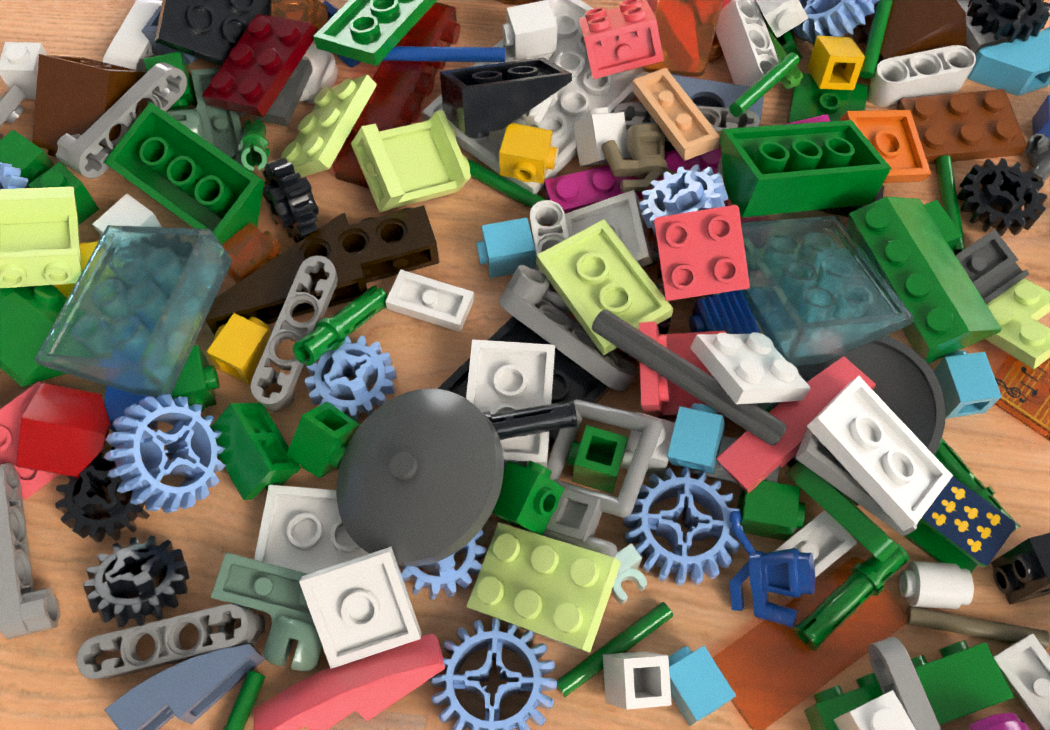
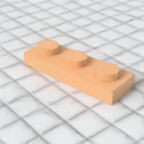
[633,68,720,161]

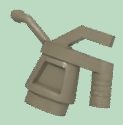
[601,124,677,192]

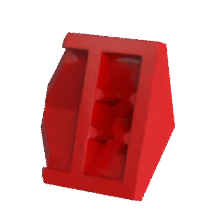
[16,383,111,478]

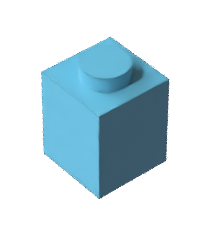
[476,218,535,278]
[933,350,1002,418]
[667,403,725,474]
[668,646,736,726]

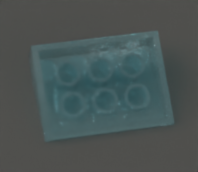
[741,216,914,366]
[34,225,233,397]

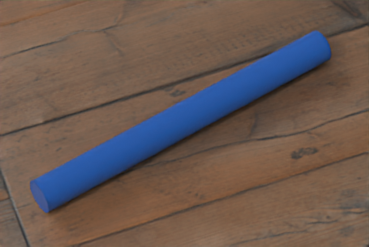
[382,46,506,62]

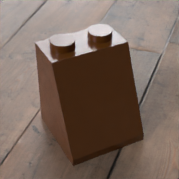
[851,0,967,68]
[32,54,147,157]

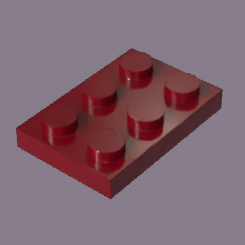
[202,14,317,117]

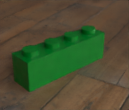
[804,640,1014,730]

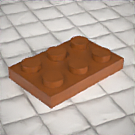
[897,89,1027,164]

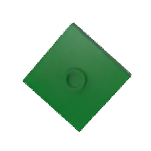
[787,72,868,123]

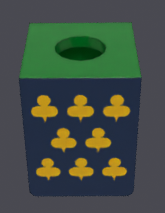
[904,476,1016,573]

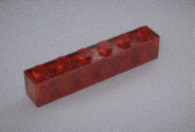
[332,2,461,189]

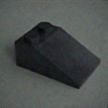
[440,57,572,138]

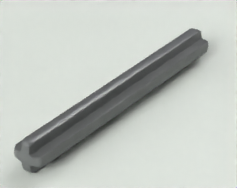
[592,309,787,445]

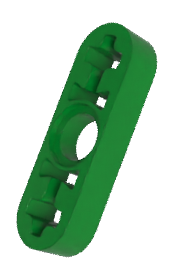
[786,460,900,563]

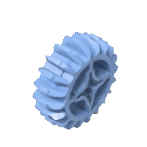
[791,0,880,45]
[103,394,226,513]
[623,467,743,586]
[430,618,557,730]

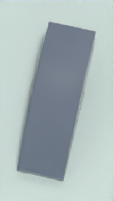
[104,644,265,730]

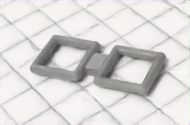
[503,399,662,649]

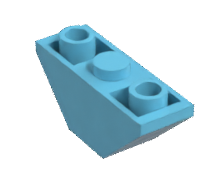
[967,27,1050,96]

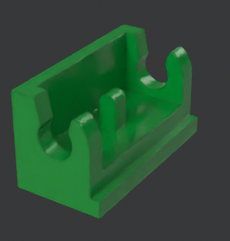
[210,403,301,500]

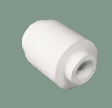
[899,561,974,609]

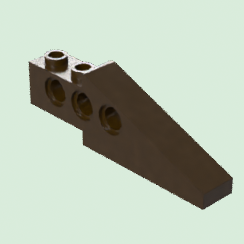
[202,205,439,336]

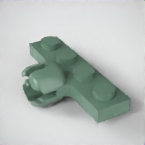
[166,68,252,172]
[211,552,323,671]

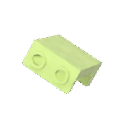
[351,110,471,213]
[0,187,83,288]

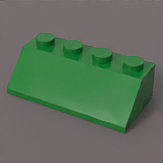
[104,102,264,257]
[720,120,891,218]
[846,196,1002,364]
[0,285,103,387]

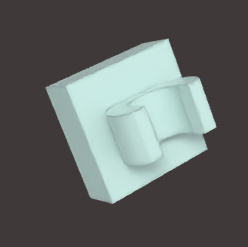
[612,543,647,604]

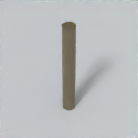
[905,606,1049,649]

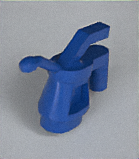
[729,511,816,628]

